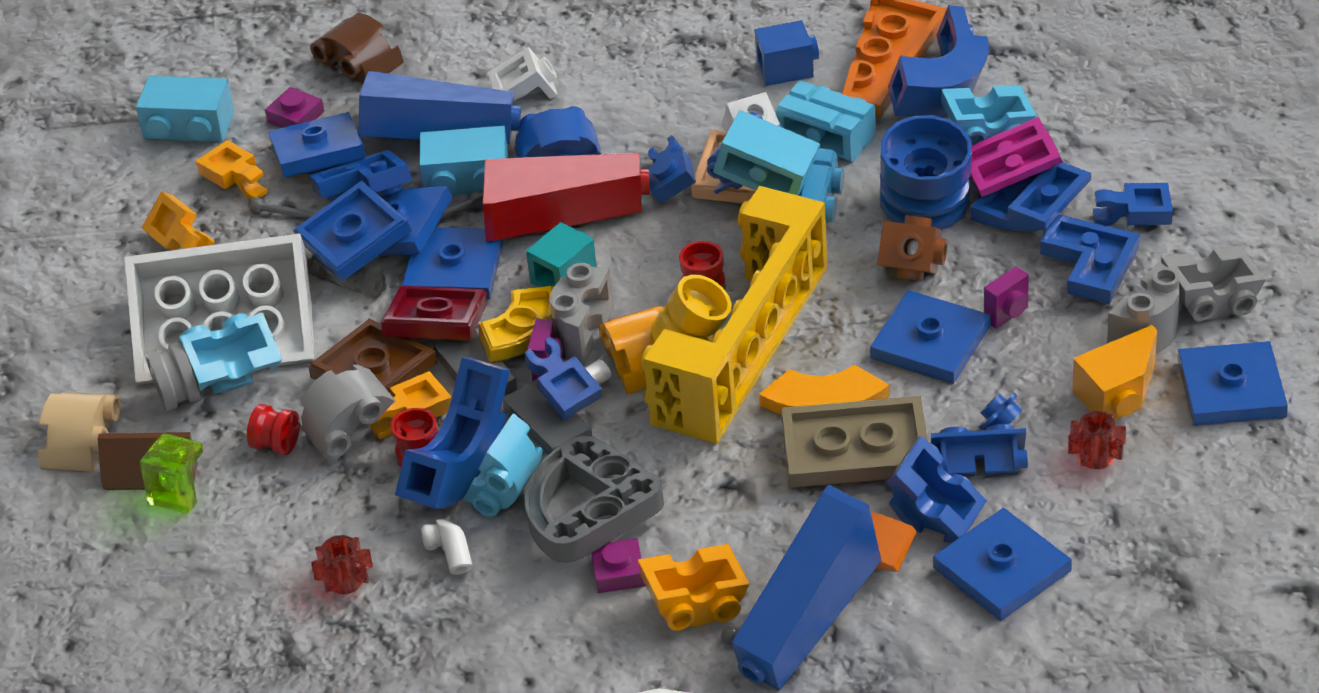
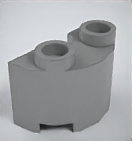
[1161,246,1266,322]
[1107,261,1179,354]
[549,263,614,366]
[298,365,396,466]

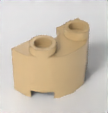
[38,392,121,472]

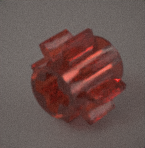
[1068,411,1126,469]
[311,535,373,594]

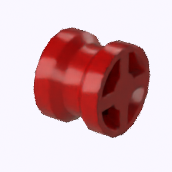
[246,404,300,455]

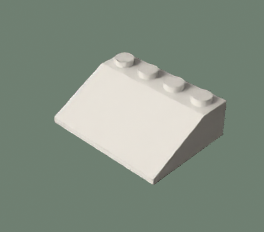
[124,234,315,385]

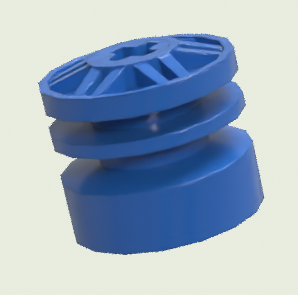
[880,115,972,230]

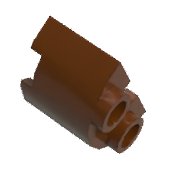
[310,13,404,84]

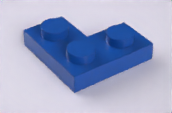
[309,150,412,201]
[1040,215,1140,304]

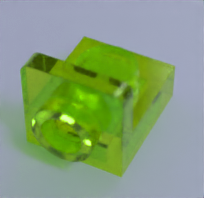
[140,434,203,514]

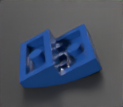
[970,162,1091,231]

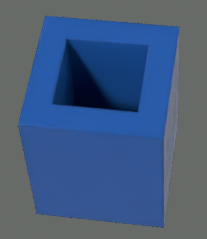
[754,20,819,86]

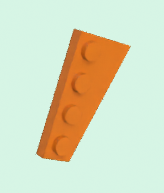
[842,0,947,118]

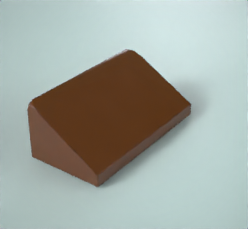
[98,432,198,490]

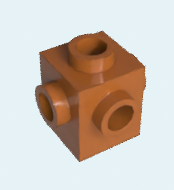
[877,215,948,281]

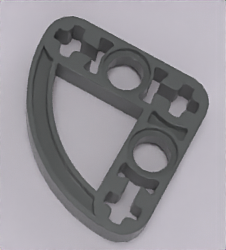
[525,436,664,563]

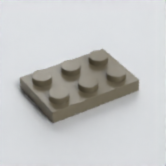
[781,396,928,488]

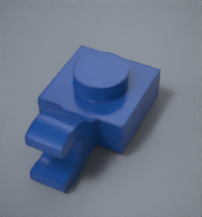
[1093,183,1173,226]

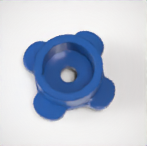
[978,392,1023,430]

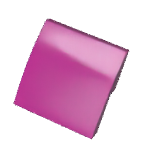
[970,117,1063,197]

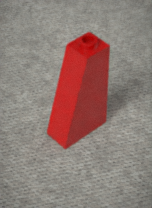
[483,153,650,241]

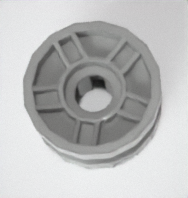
[145,341,201,413]

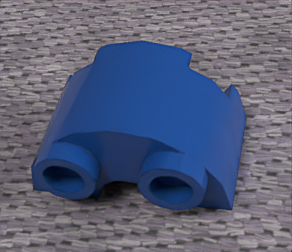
[514,106,602,158]
[887,435,987,543]

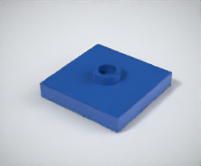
[268,112,366,178]
[293,181,412,281]
[376,186,453,256]
[402,227,504,299]
[870,290,991,384]
[1178,341,1288,425]
[933,507,1072,621]

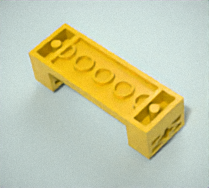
[641,186,828,444]

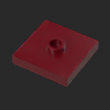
[381,286,487,340]

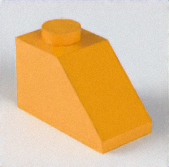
[1072,325,1157,425]

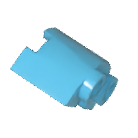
[941,85,1037,145]
[179,313,283,393]
[463,413,543,517]

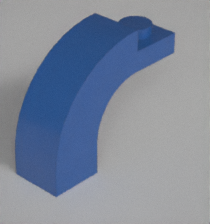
[888,5,989,117]
[395,357,510,509]

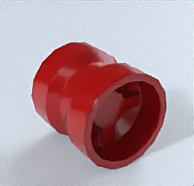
[679,241,726,290]
[391,408,438,467]

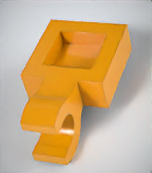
[196,140,268,200]
[141,191,215,250]
[369,371,452,439]

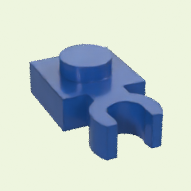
[648,135,696,204]
[525,337,602,420]

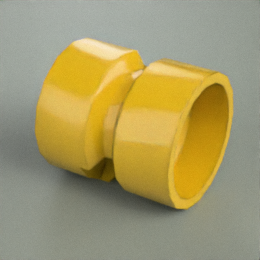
[651,275,732,342]

